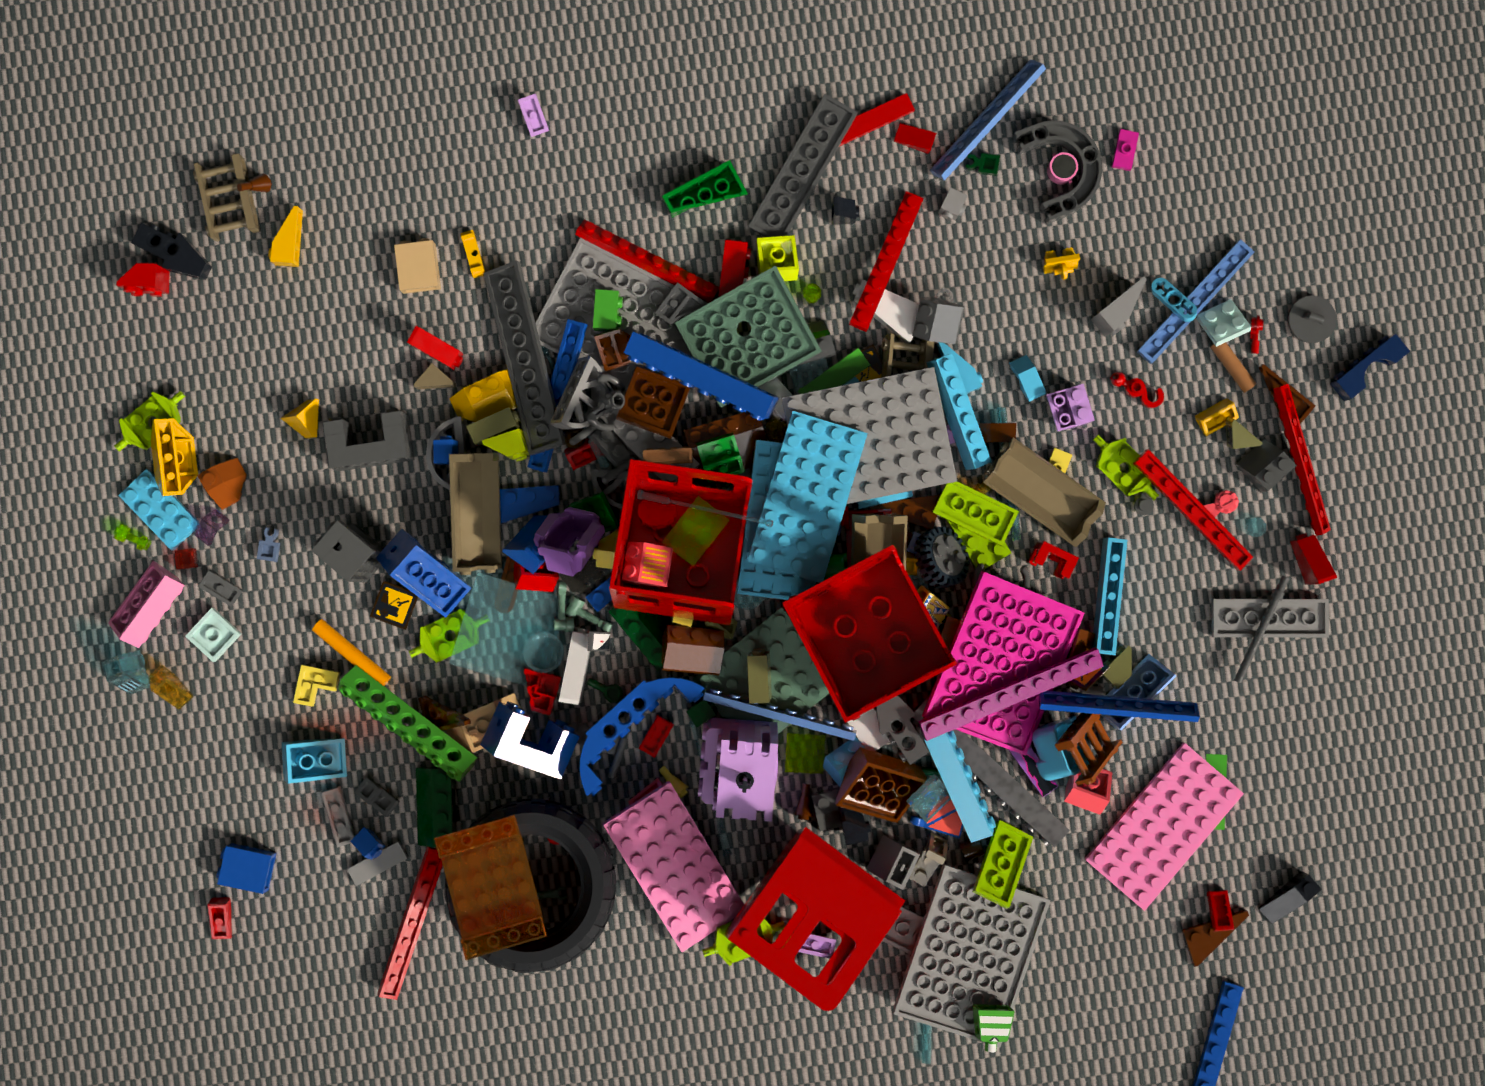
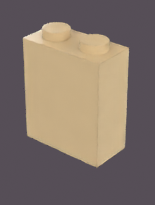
[394,238,441,294]

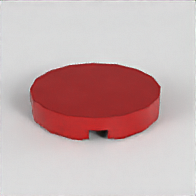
[638,493,677,529]

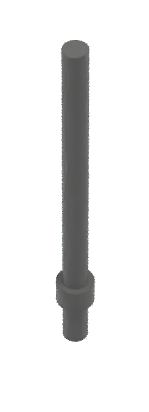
[1234,576,1289,684]

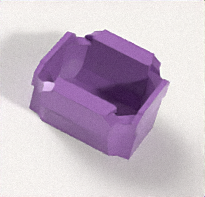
[534,507,605,576]

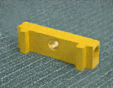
[460,230,485,278]

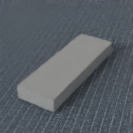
[320,786,355,848]
[347,841,409,886]

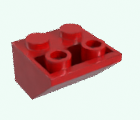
[116,263,170,297]

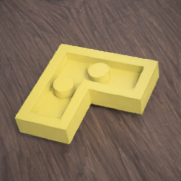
[293,665,341,707]

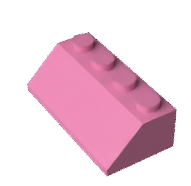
[108,561,184,648]

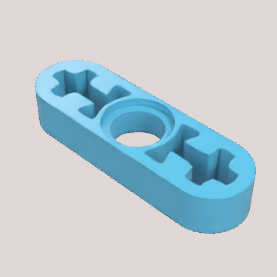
[1152,278,1197,322]

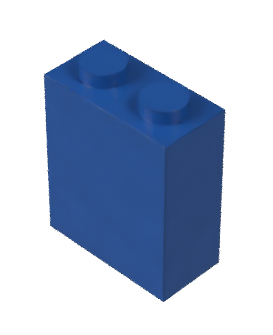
[216,843,277,894]

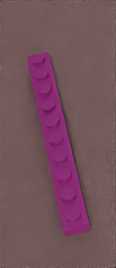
[918,647,1104,741]

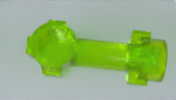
[113,524,151,551]

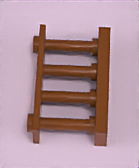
[1055,713,1123,785]

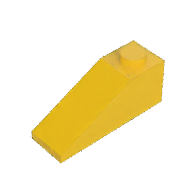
[268,206,303,267]

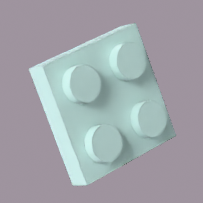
[1196,299,1251,347]
[185,608,242,662]

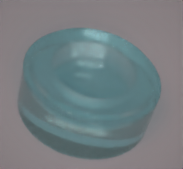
[1245,518,1267,537]

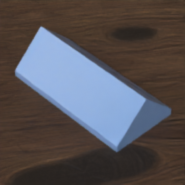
[1101,654,1176,730]

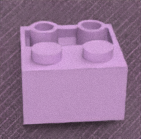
[1046,384,1095,432]

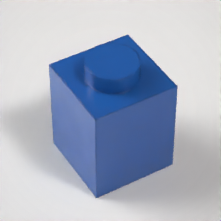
[433,436,459,465]
[350,827,385,860]

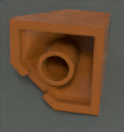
[197,458,247,510]

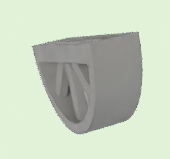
[549,356,603,429]
[426,416,468,490]

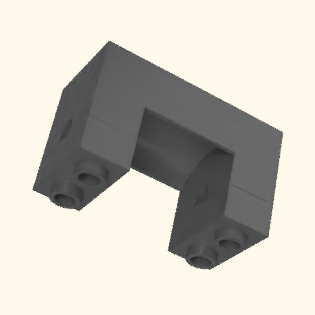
[323,408,415,471]
[311,520,384,583]

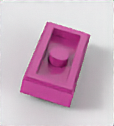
[1112,129,1139,171]

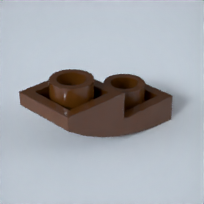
[978,423,1016,443]

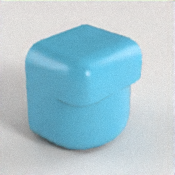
[1032,716,1090,781]

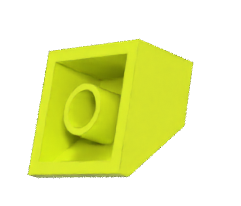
[757,235,799,281]
[482,429,529,462]

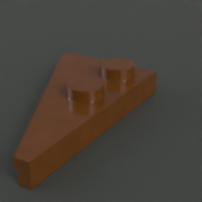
[1259,364,1316,424]
[869,494,941,530]
[418,696,471,730]
[1182,910,1249,967]

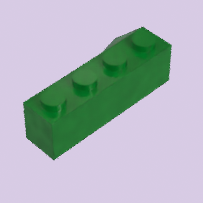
[662,160,748,218]

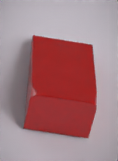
[893,123,937,154]
[207,897,232,939]

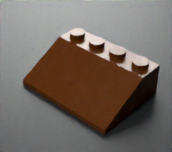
[684,411,767,487]
[835,747,928,823]

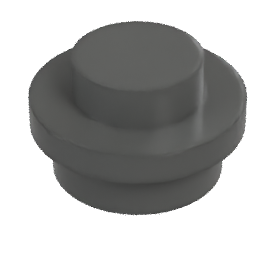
[1134,496,1154,515]

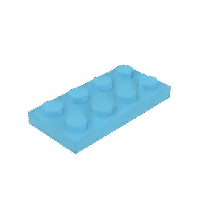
[118,469,201,551]

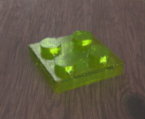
[785,733,825,774]

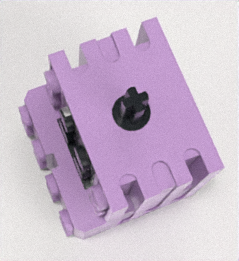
[698,717,778,822]

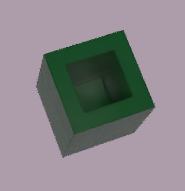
[686,700,717,727]

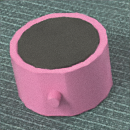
[1047,152,1078,185]

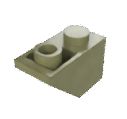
[1102,645,1132,689]

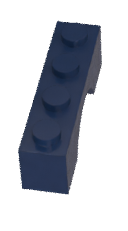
[1330,334,1410,401]

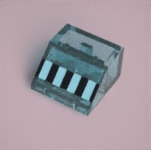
[101,650,150,695]

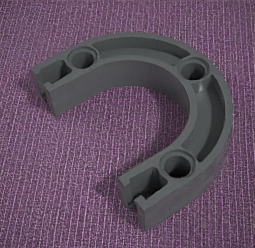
[1012,120,1102,225]

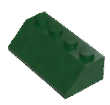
[608,607,671,671]
[416,767,457,847]

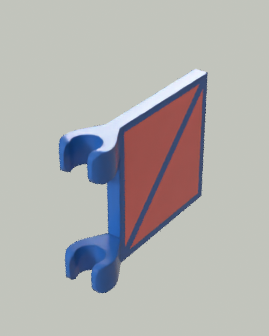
[910,787,963,839]

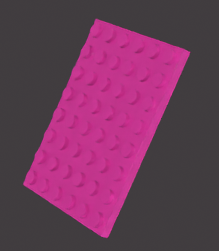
[922,571,1085,756]

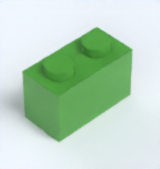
[593,289,623,332]

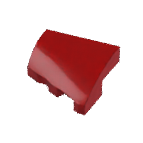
[524,668,562,716]

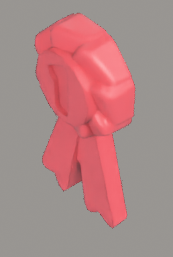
[1203,490,1239,517]

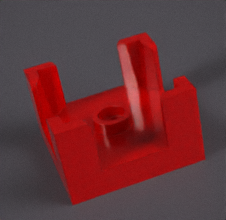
[1027,541,1079,579]

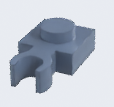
[257,527,281,562]

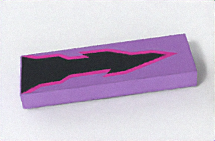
[1008,747,1058,797]

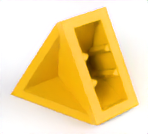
[280,399,319,438]

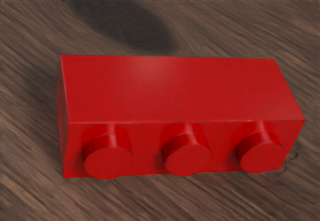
[719,240,751,297]

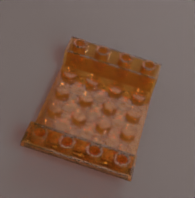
[434,815,547,960]

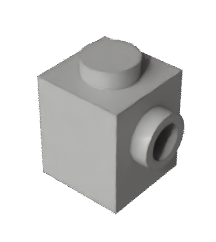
[938,187,968,220]

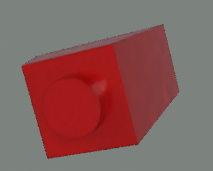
[407,326,463,370]
[1290,533,1337,585]

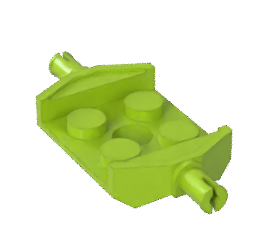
[114,391,186,452]
[1093,434,1159,500]
[408,609,490,663]
[702,919,785,966]

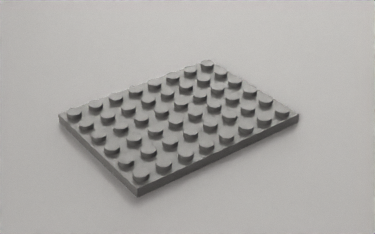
[536,238,709,390]
[781,367,957,504]
[892,864,1051,1048]

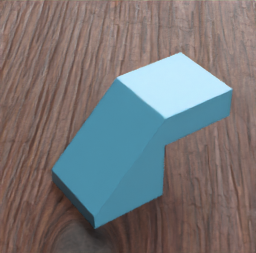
[1010,355,1046,402]

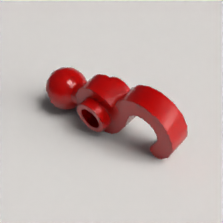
[1110,372,1164,409]

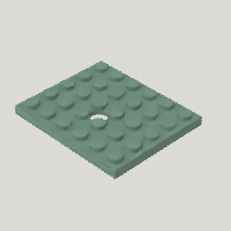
[675,266,822,407]
[693,607,829,734]

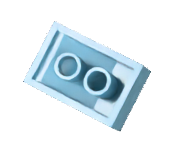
[282,738,347,784]

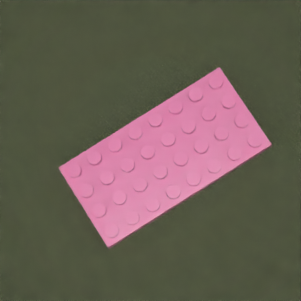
[1085,743,1244,911]
[602,781,744,952]

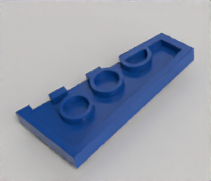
[500,485,560,524]

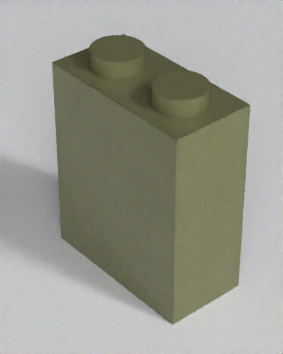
[466,407,522,447]
[747,648,772,703]

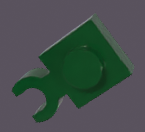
[966,153,1001,176]

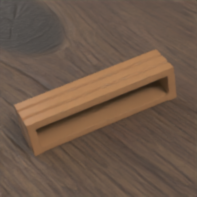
[643,447,693,464]

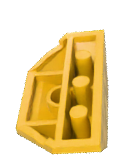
[450,369,517,422]
[151,418,198,496]

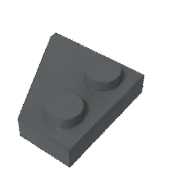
[655,282,707,326]

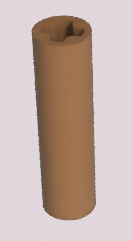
[1210,342,1257,393]

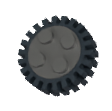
[914,527,970,589]

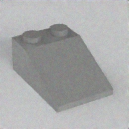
[1091,277,1147,337]

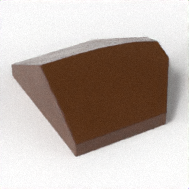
[594,328,631,371]

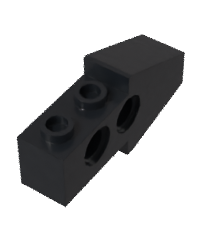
[131,223,212,281]

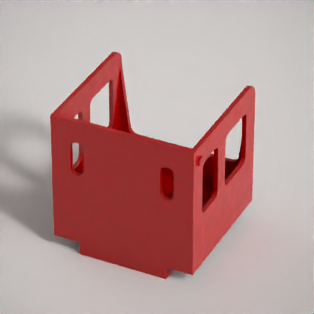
[609,459,753,625]
[782,545,958,723]
[723,827,905,1011]

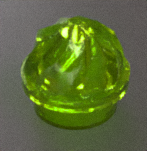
[803,284,821,303]

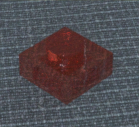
[174,548,198,570]

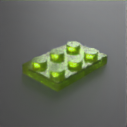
[662,496,729,567]

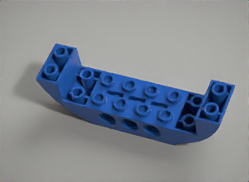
[580,678,705,796]

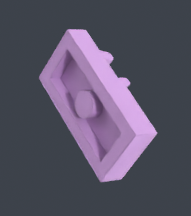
[518,93,549,137]
[798,934,836,959]

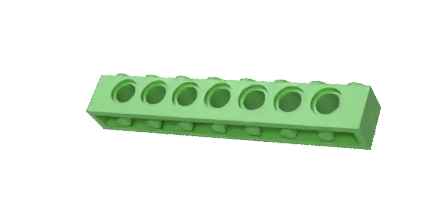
[338,665,477,782]

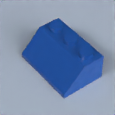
[502,515,547,574]

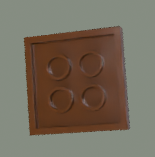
[616,366,691,439]

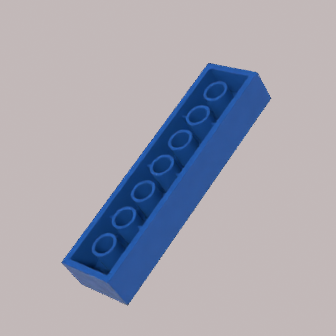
[624,331,780,421]

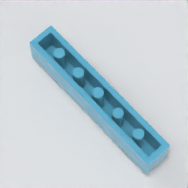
[926,353,992,470]
[1091,537,1128,655]
[924,730,996,843]

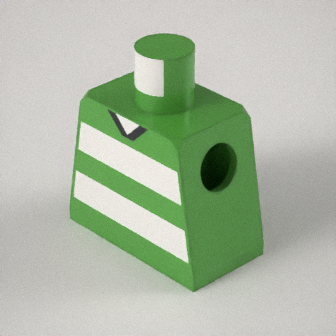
[973,1004,1014,1052]

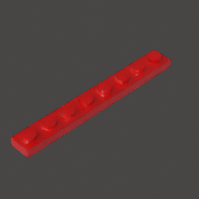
[849,191,924,332]
[575,219,720,303]
[1273,384,1331,536]
[1133,449,1253,571]
[377,847,447,1000]

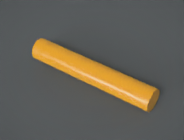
[312,619,391,686]

